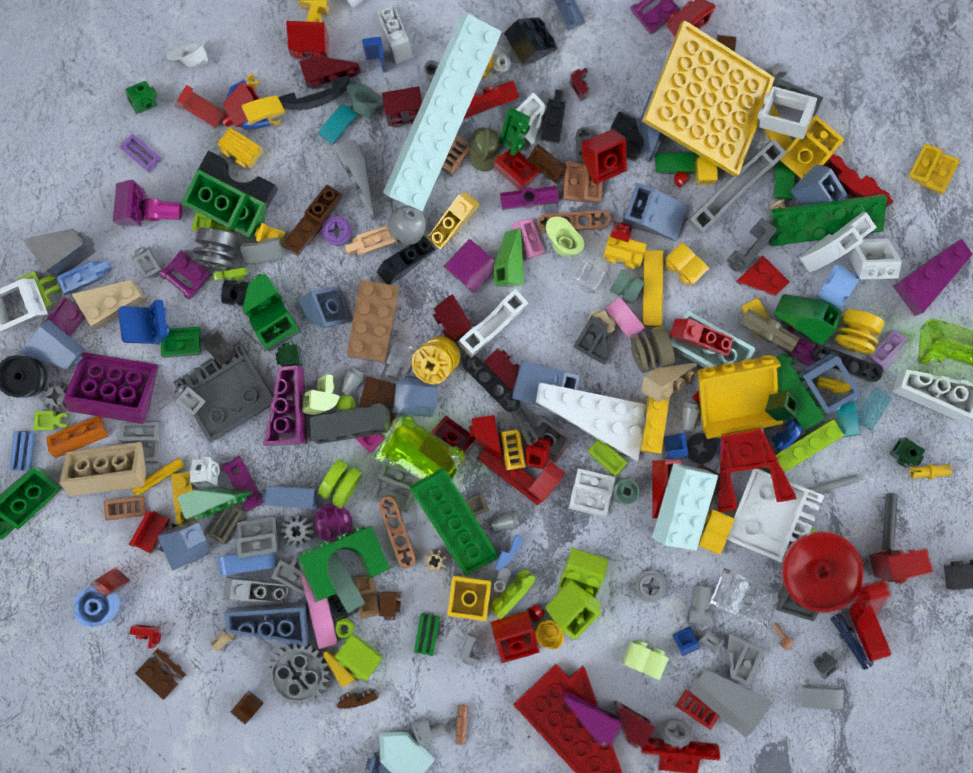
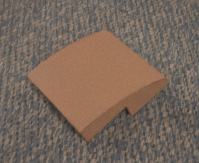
[561,161,603,203]

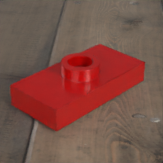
[610,221,632,242]

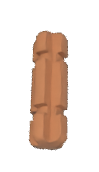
[455,705,468,745]

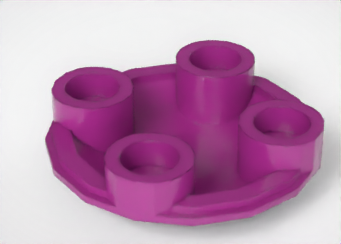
[314,503,352,542]

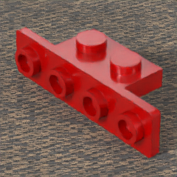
[463,80,519,119]
[641,737,721,773]

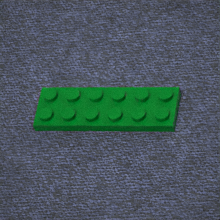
[769,194,887,246]
[409,467,499,576]

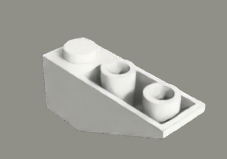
[377,6,414,64]

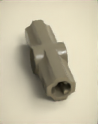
[740,309,800,353]

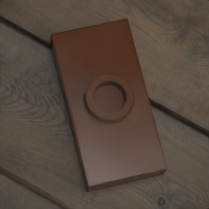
[527,144,567,183]

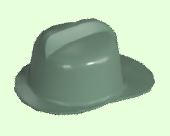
[347,82,383,120]

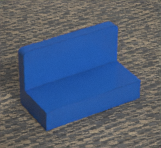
[362,37,387,72]

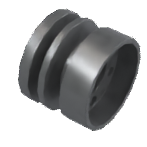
[191,228,237,270]

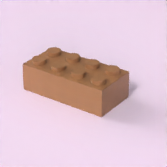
[347,280,400,364]

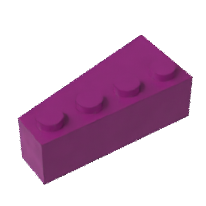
[893,239,973,316]
[263,366,307,446]

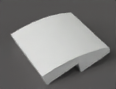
[568,468,615,518]

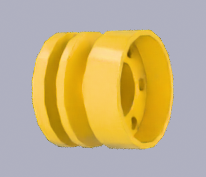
[834,309,885,355]
[412,336,461,384]

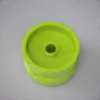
[317,459,363,509]

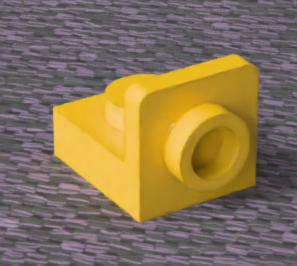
[255,223,287,244]

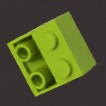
[557,547,609,598]
[545,580,601,640]
[335,633,384,681]

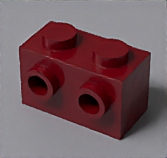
[484,348,520,391]

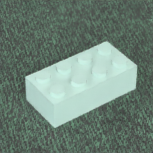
[670,311,756,368]
[652,463,718,550]

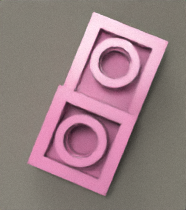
[605,297,646,339]

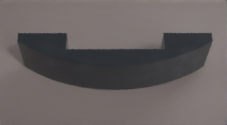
[278,75,350,110]

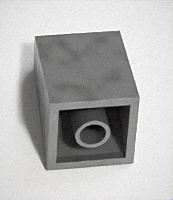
[23,229,96,277]

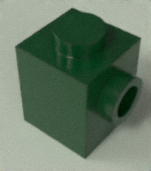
[276,342,303,367]
[765,391,800,421]
[889,437,925,468]

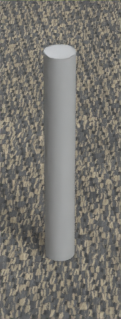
[807,475,859,493]

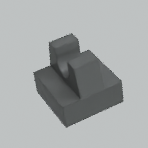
[813,652,840,680]

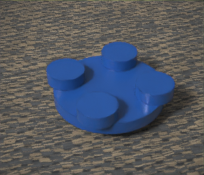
[771,419,802,451]

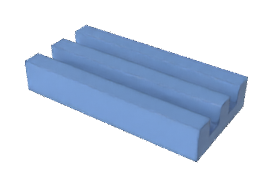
[9,431,36,471]

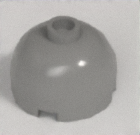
[387,205,426,244]

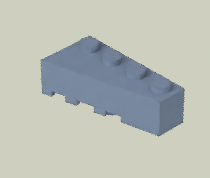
[225,602,310,647]

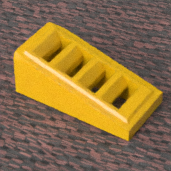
[498,429,526,470]
[323,649,357,687]

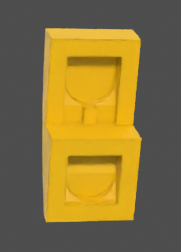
[241,95,285,125]

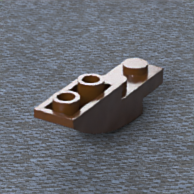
[282,184,342,256]

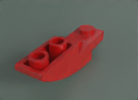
[824,154,894,208]

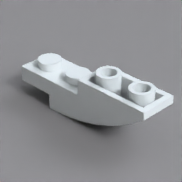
[799,211,876,273]

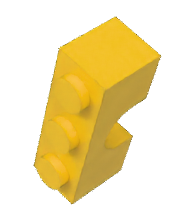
[640,395,670,455]

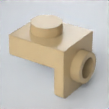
[586,310,616,335]

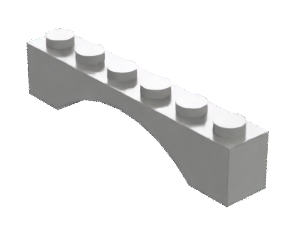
[686,139,786,235]

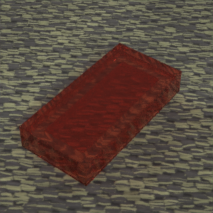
[91,567,130,598]

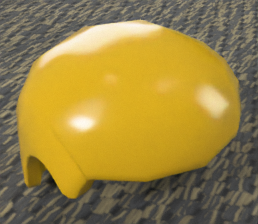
[535,619,565,650]

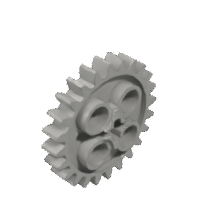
[265,643,330,708]

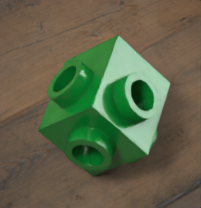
[125,81,158,114]

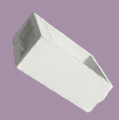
[757,86,817,139]
[848,239,902,279]
[0,279,48,331]

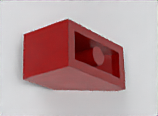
[469,415,501,458]

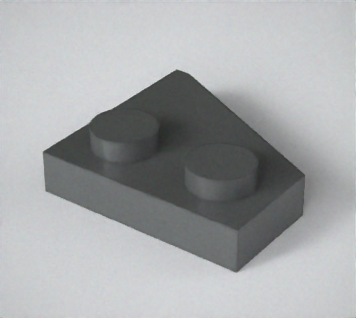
[573,315,609,365]

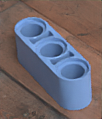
[218,553,276,576]

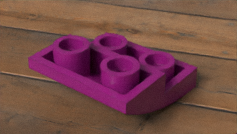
[444,238,495,293]

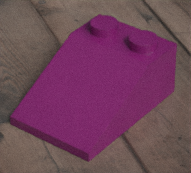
[562,691,622,746]

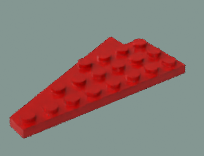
[513,663,622,773]

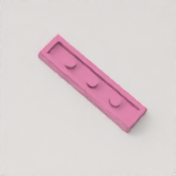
[301,572,338,649]

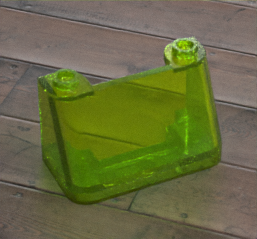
[918,319,973,366]
[374,415,466,481]

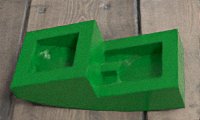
[655,153,696,174]
[773,163,794,200]

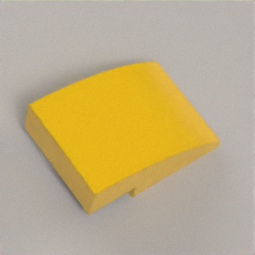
[780,115,845,179]

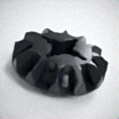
[686,433,716,464]

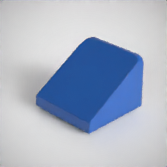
[672,627,700,656]

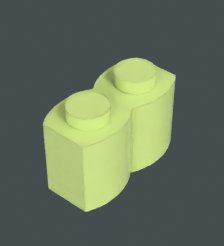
[622,640,669,680]

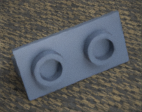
[554,0,586,30]

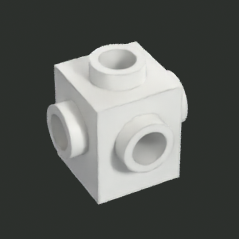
[190,457,220,488]

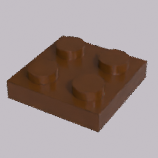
[358,376,397,423]

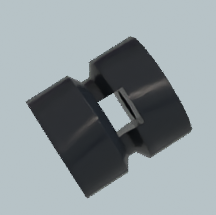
[221,280,250,307]

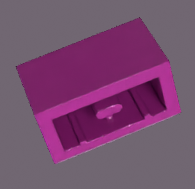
[113,180,146,226]

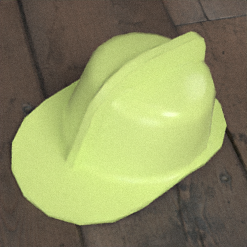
[546,216,585,257]

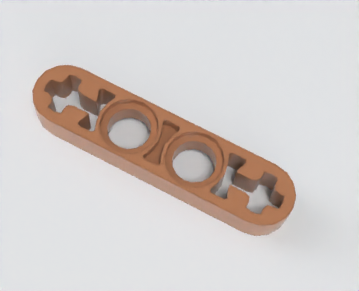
[537,210,611,233]
[379,495,417,569]

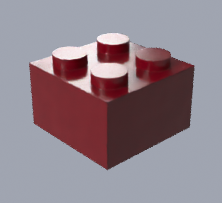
[382,86,422,128]

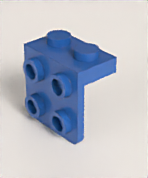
[118,300,169,344]

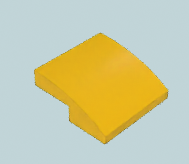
[908,144,960,195]

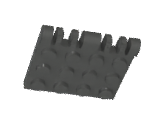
[174,341,274,443]

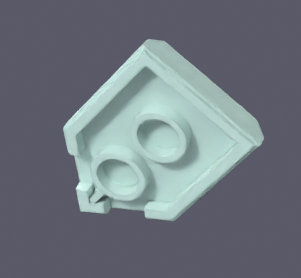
[379,732,435,773]

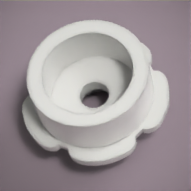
[493,54,511,73]

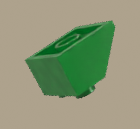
[242,273,284,318]

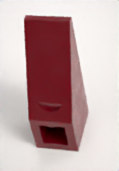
[299,56,361,89]

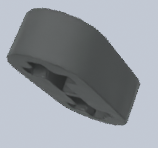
[575,127,593,164]

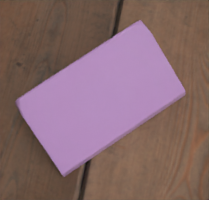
[868,330,910,372]

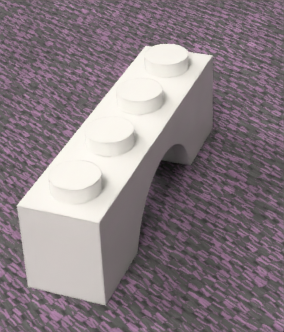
[458,289,528,358]

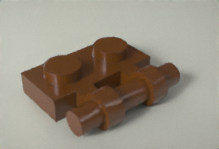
[135,648,187,700]

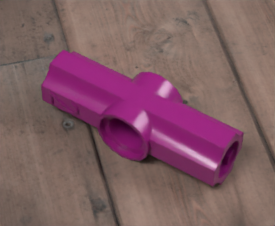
[500,186,558,210]

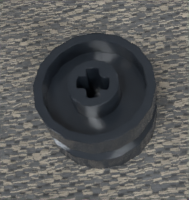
[0,355,48,398]

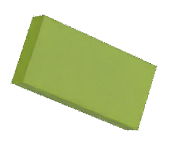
[587,439,628,477]

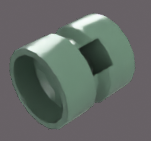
[610,269,645,303]
[612,479,640,504]

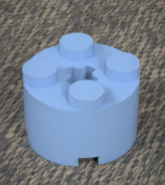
[817,264,859,309]
[73,585,121,627]

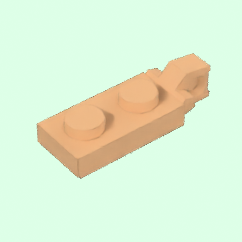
[345,225,398,256]

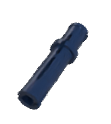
[830,613,874,670]

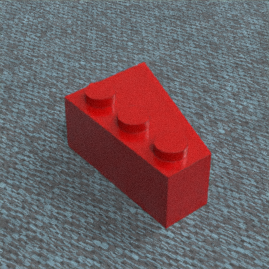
[869,549,933,584]

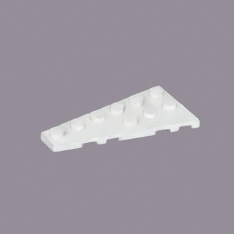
[536,383,647,461]

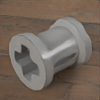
[698,628,724,653]

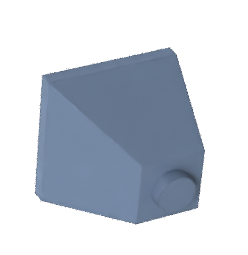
[298,286,353,328]
[157,519,209,571]

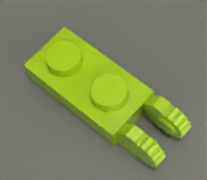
[489,568,536,619]

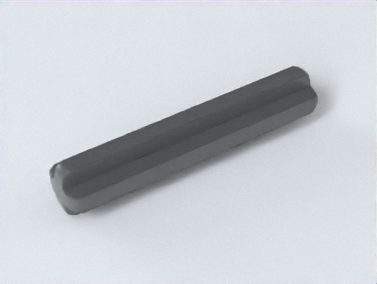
[882,493,898,551]

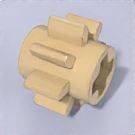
[423,550,447,573]

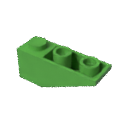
[494,228,524,288]

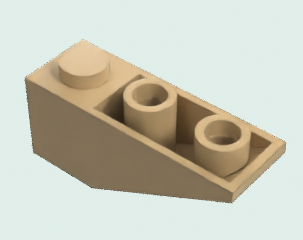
[641,363,698,402]

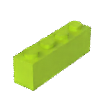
[767,419,844,473]

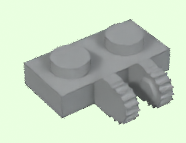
[271,551,306,596]

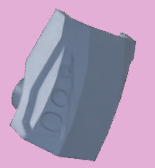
[391,375,438,418]

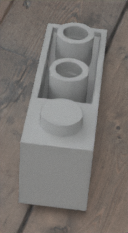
[223,577,288,604]

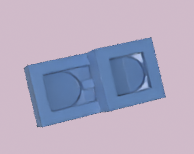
[495,535,523,571]

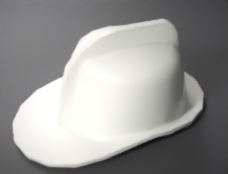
[166,40,208,68]

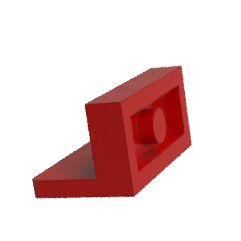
[129,510,170,554]

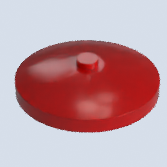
[781,531,864,613]

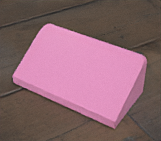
[512,218,546,261]

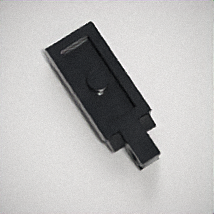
[541,89,566,143]

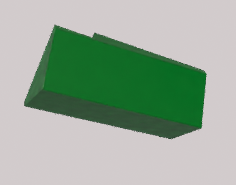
[181,169,266,238]
[0,466,61,540]

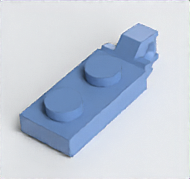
[57,261,113,295]

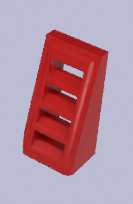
[675,689,720,730]

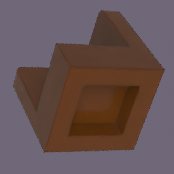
[230,690,263,725]

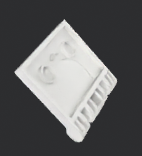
[727,469,824,563]

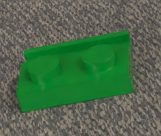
[161,327,201,358]

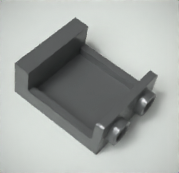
[726,218,777,272]

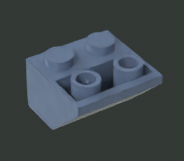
[790,164,847,205]

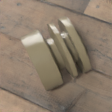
[630,325,675,373]

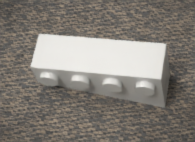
[892,370,973,423]

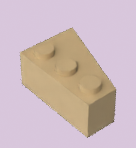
[71,280,147,329]

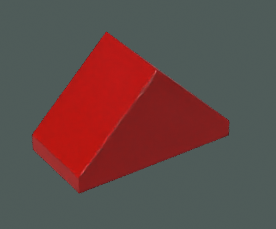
[528,462,566,502]

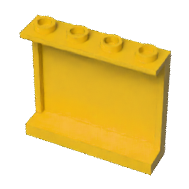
[697,355,783,439]

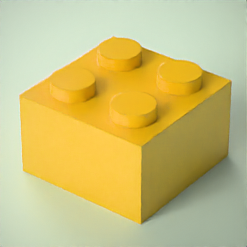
[447,575,491,621]

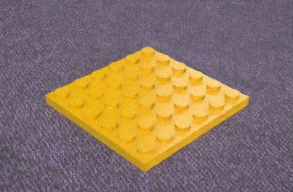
[642,21,775,176]

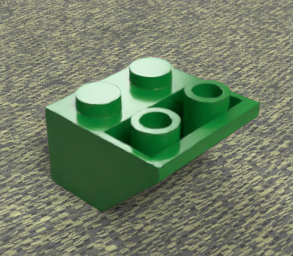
[249,300,301,352]

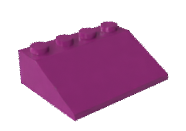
[64,352,158,424]

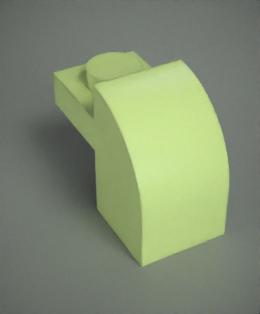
[301,374,339,415]

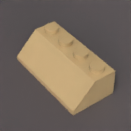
[60,442,146,497]

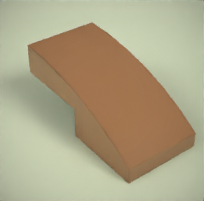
[353,575,380,619]

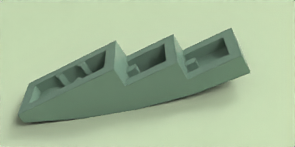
[309,537,365,613]

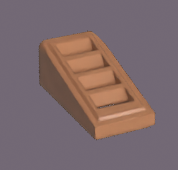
[441,135,470,176]
[104,496,146,521]

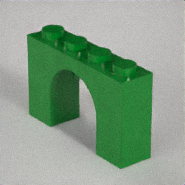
[297,525,390,603]

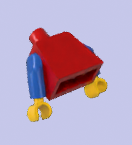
[221,74,281,129]

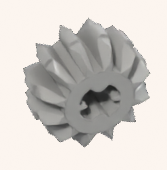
[281,515,314,548]

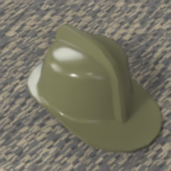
[470,127,499,172]

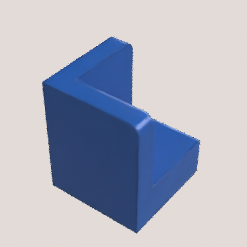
[663,433,689,459]

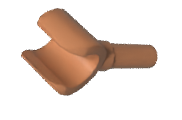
[772,623,793,650]

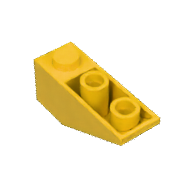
[426,192,480,250]

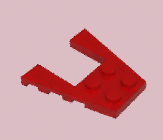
[718,427,797,512]

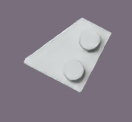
[516,93,546,146]

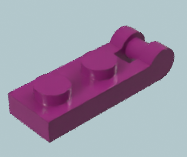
[222,455,265,512]

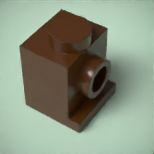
[379,591,402,621]

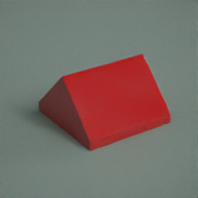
[494,149,541,190]

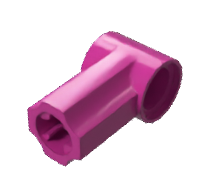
[143,199,183,221]

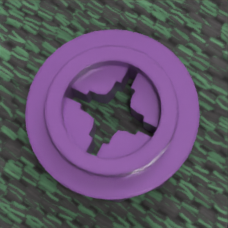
[321,216,352,246]

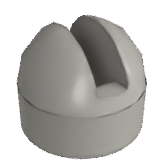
[771,63,787,79]

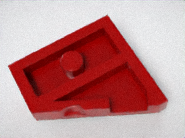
[736,255,790,296]

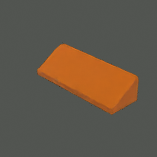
[46,416,108,458]

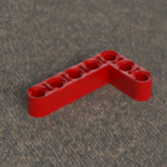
[849,579,891,662]

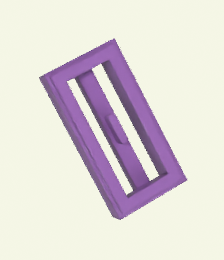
[120,133,161,173]

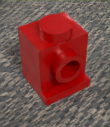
[526,437,551,470]

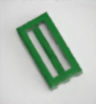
[414,613,440,656]

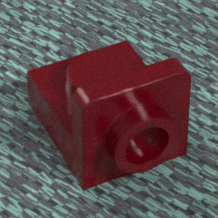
[569,68,589,102]

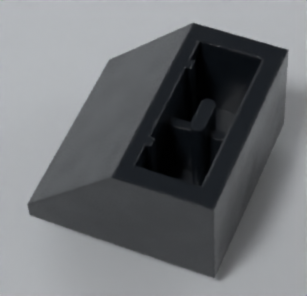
[504,17,558,65]

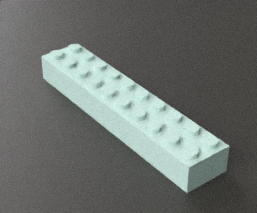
[383,13,502,211]

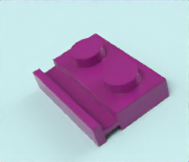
[44,296,85,337]

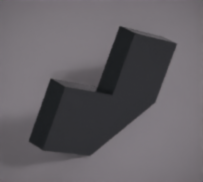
[610,111,644,162]

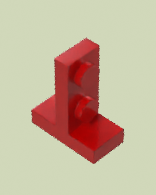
[174,85,225,129]

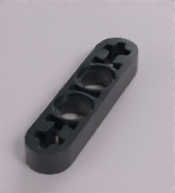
[810,346,882,382]
[463,355,520,413]

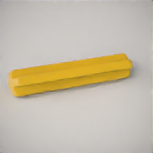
[131,458,185,496]

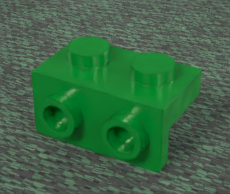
[499,108,531,156]

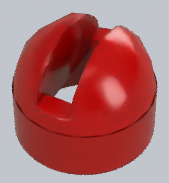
[674,172,690,189]
[527,604,545,621]

